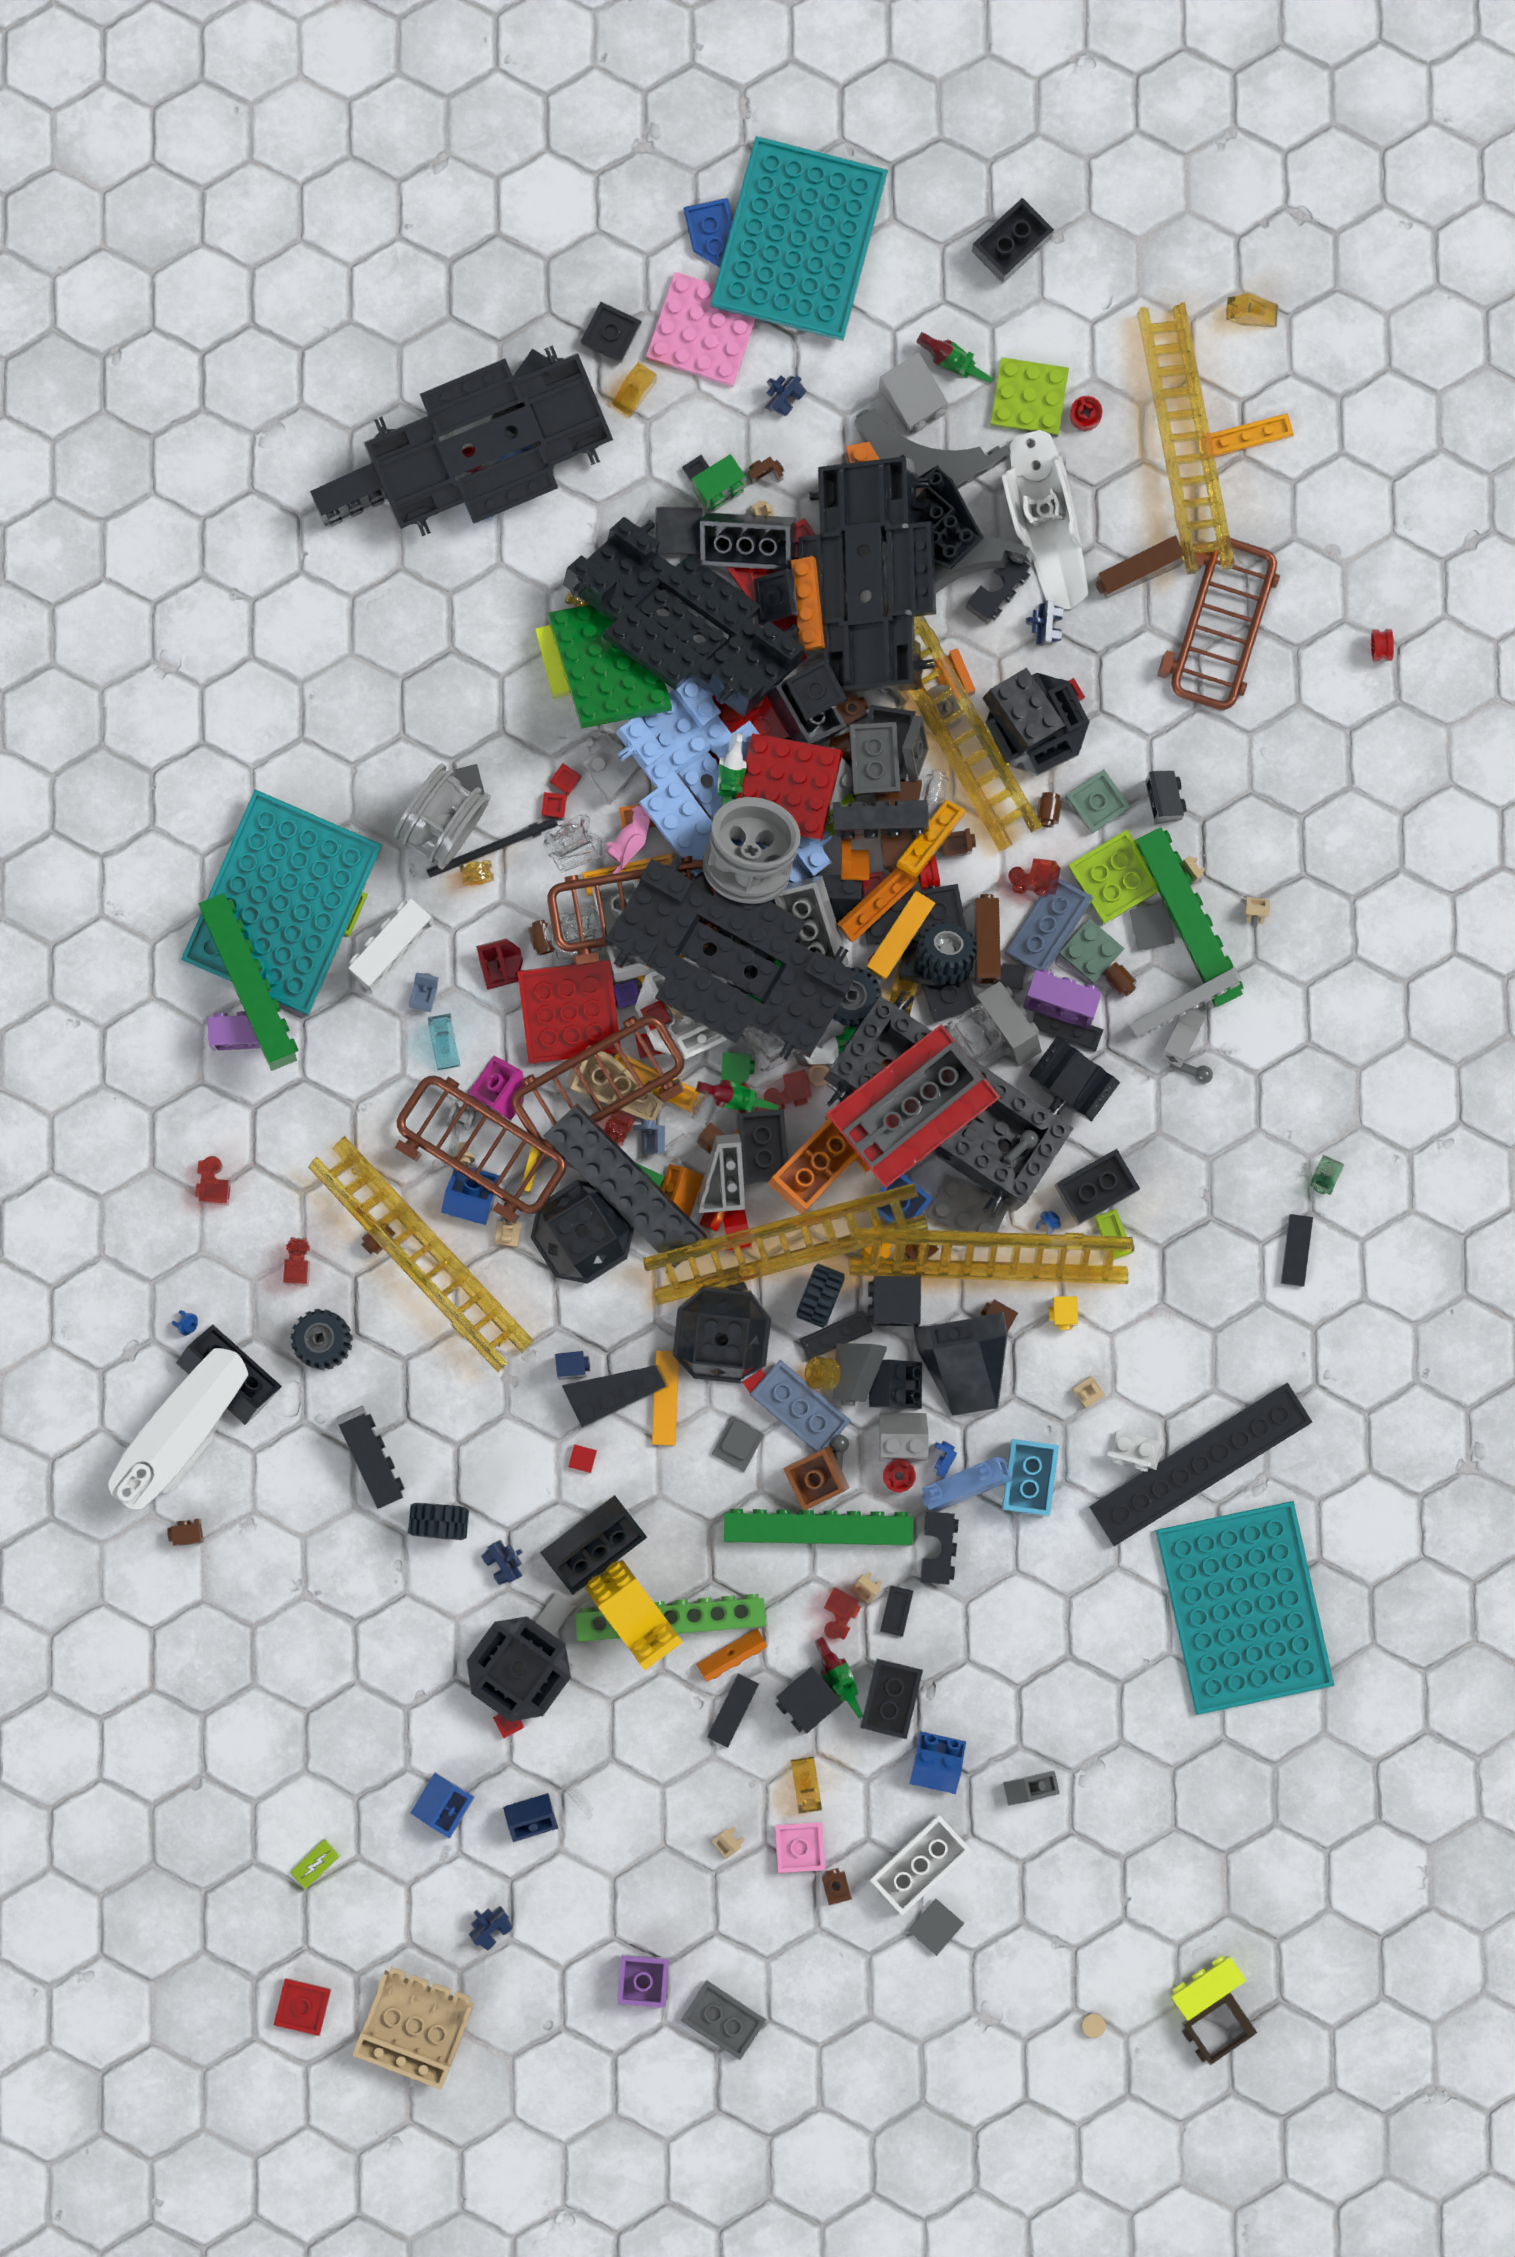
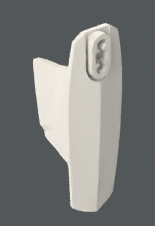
[1002,430,1089,610]
[108,1348,248,1510]

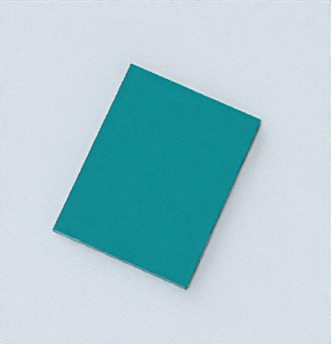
[710,136,888,341]
[181,789,383,1015]
[1155,1501,1335,1715]

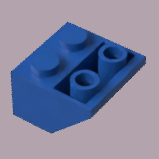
[909,1731,966,1794]
[411,1772,475,1838]

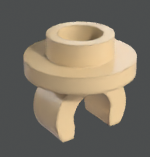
[751,501,773,516]
[452,1142,475,1166]

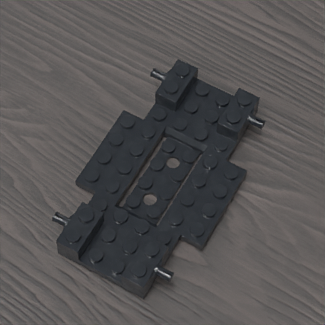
[363,345,613,536]
[798,456,937,697]
[563,517,805,717]
[605,854,857,1061]

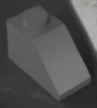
[1003,1771,1060,1806]

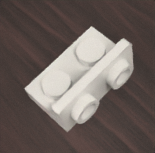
[1107,1430,1164,1472]

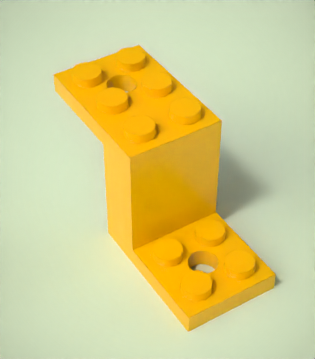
[585,1559,683,1671]

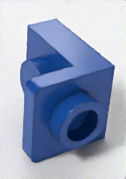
[934,1441,957,1479]

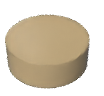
[807,1064,829,1087]
[1082,2013,1106,2038]

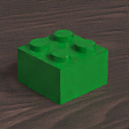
[692,454,746,512]

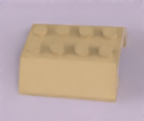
[352,1966,474,2090]

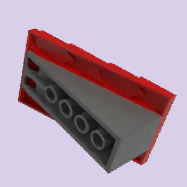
[826,1024,1001,1188]

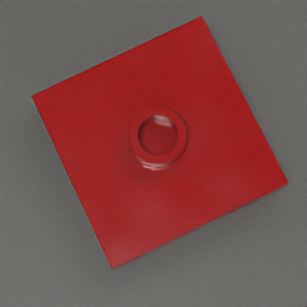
[273,1978,331,2036]

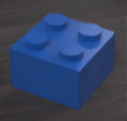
[868,1174,933,1235]

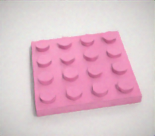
[646,272,756,387]

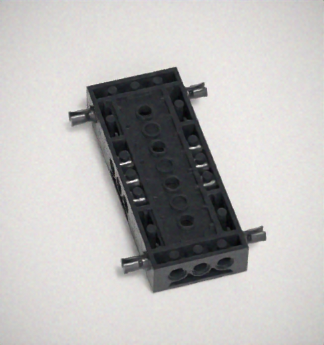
[823,991,1074,1218]

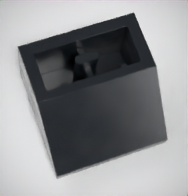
[869,1359,922,1409]

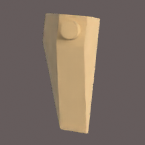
[566,1045,663,1121]

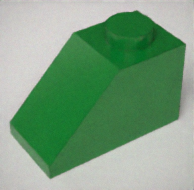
[721,1052,755,1085]

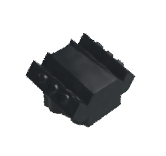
[1028,1036,1120,1122]

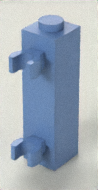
[922,1457,1012,1512]

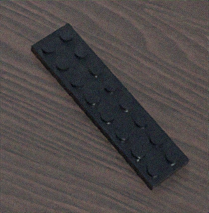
[543,1104,708,1269]

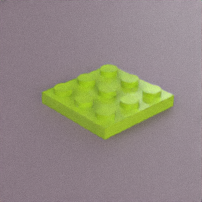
[990,357,1069,436]
[1068,829,1158,925]

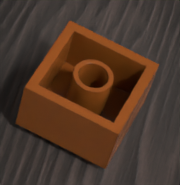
[783,1445,850,1511]

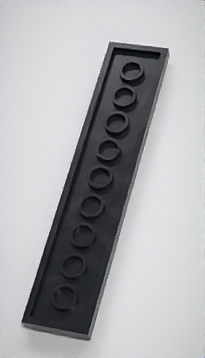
[1089,1382,1313,1546]

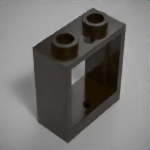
[1182,1993,1257,2065]

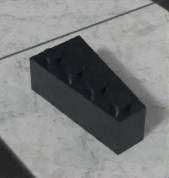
[833,800,930,840]
[562,1365,669,1428]
[337,1405,405,1509]

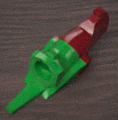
[916,332,993,384]
[695,1080,779,1111]
[815,1637,863,1718]

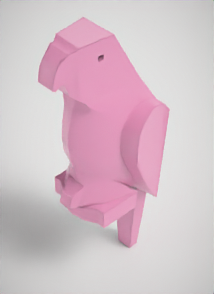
[605,806,650,874]

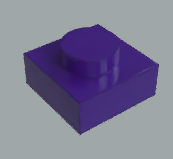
[613,980,639,1009]

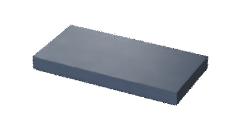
[1005,876,1094,971]
[750,1359,851,1452]

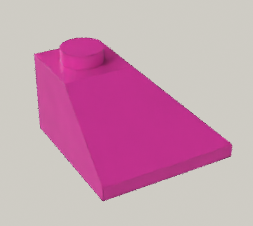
[468,1055,524,1121]

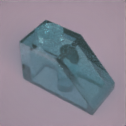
[428,1013,460,1070]

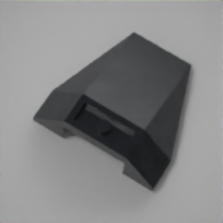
[882,466,984,570]
[913,1312,1008,1416]

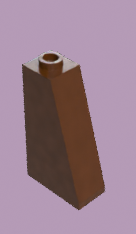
[1095,535,1186,599]
[875,780,922,873]
[975,894,1001,984]

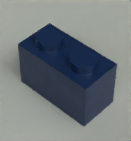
[555,1351,591,1380]
[503,1793,559,1842]

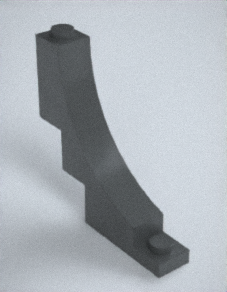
[854,408,1011,489]
[885,533,1034,623]

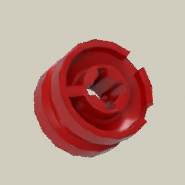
[1069,396,1103,431]
[1371,629,1394,662]
[918,855,940,890]
[883,1459,916,1493]

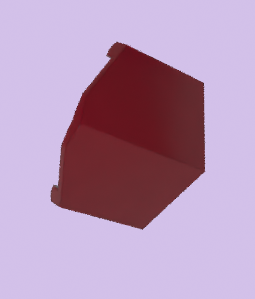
[476,938,523,990]

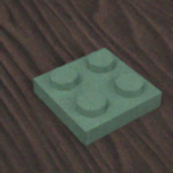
[1066,769,1131,834]
[1059,918,1125,984]

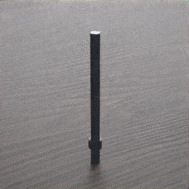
[426,817,558,878]

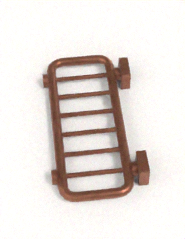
[1157,537,1280,710]
[547,856,716,966]
[512,1016,684,1155]
[395,1075,566,1224]

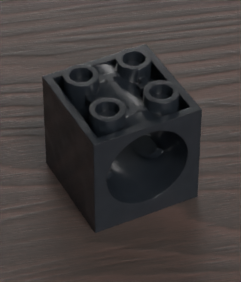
[868,1276,921,1327]
[775,1666,843,1734]

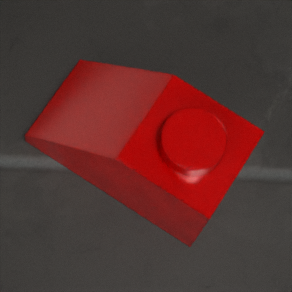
[723,1209,752,1253]

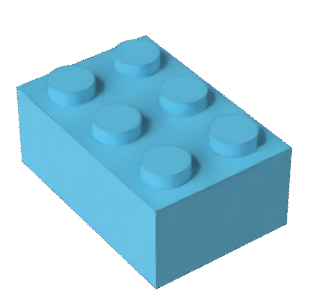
[1002,1439,1059,1516]

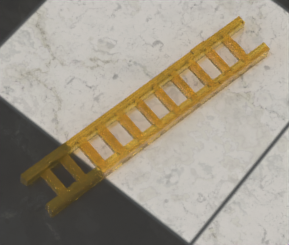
[1137,302,1235,575]
[909,616,1042,852]
[308,1136,534,1373]
[644,1183,928,1305]
[848,1228,1135,1284]

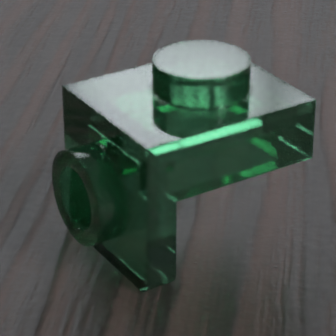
[1310,1155,1344,1195]

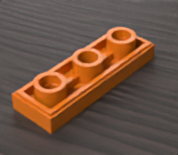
[696,1628,768,1682]

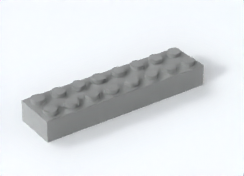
[1130,967,1242,1038]

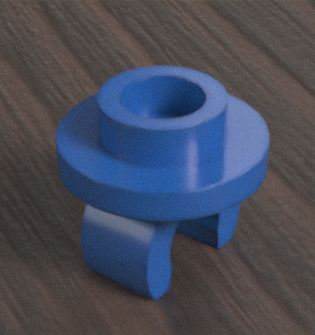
[1036,1211,1061,1237]
[172,1310,198,1336]

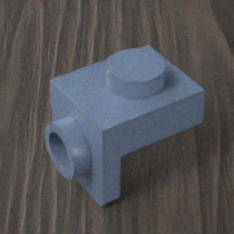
[409,972,439,1012]
[633,1120,665,1155]

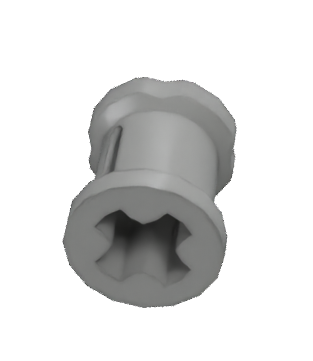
[447,1103,477,1130]

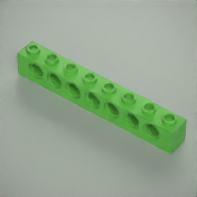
[575,1594,766,1642]

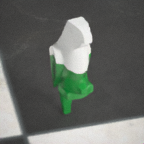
[718,733,746,806]
[803,1026,856,1064]

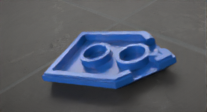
[683,198,733,268]

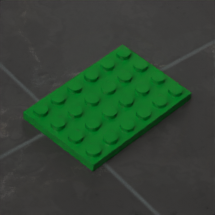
[548,604,672,729]

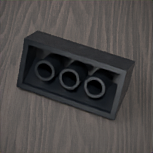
[700,512,797,570]
[176,1324,282,1425]
[540,1495,647,1595]

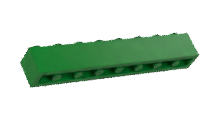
[1134,827,1244,1007]
[198,893,299,1071]
[724,1509,913,1546]

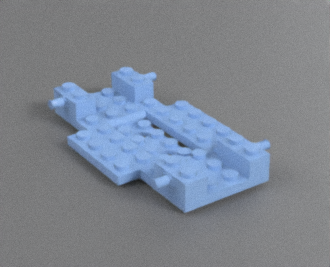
[615,677,833,904]

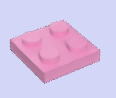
[775,1822,825,1873]

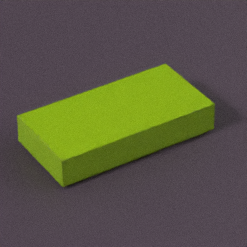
[1094,1209,1133,1261]

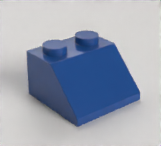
[441,1167,500,1225]

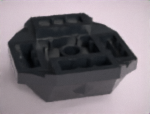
[985,673,1090,776]
[530,1180,634,1284]
[673,1285,771,1384]
[466,1616,571,1722]

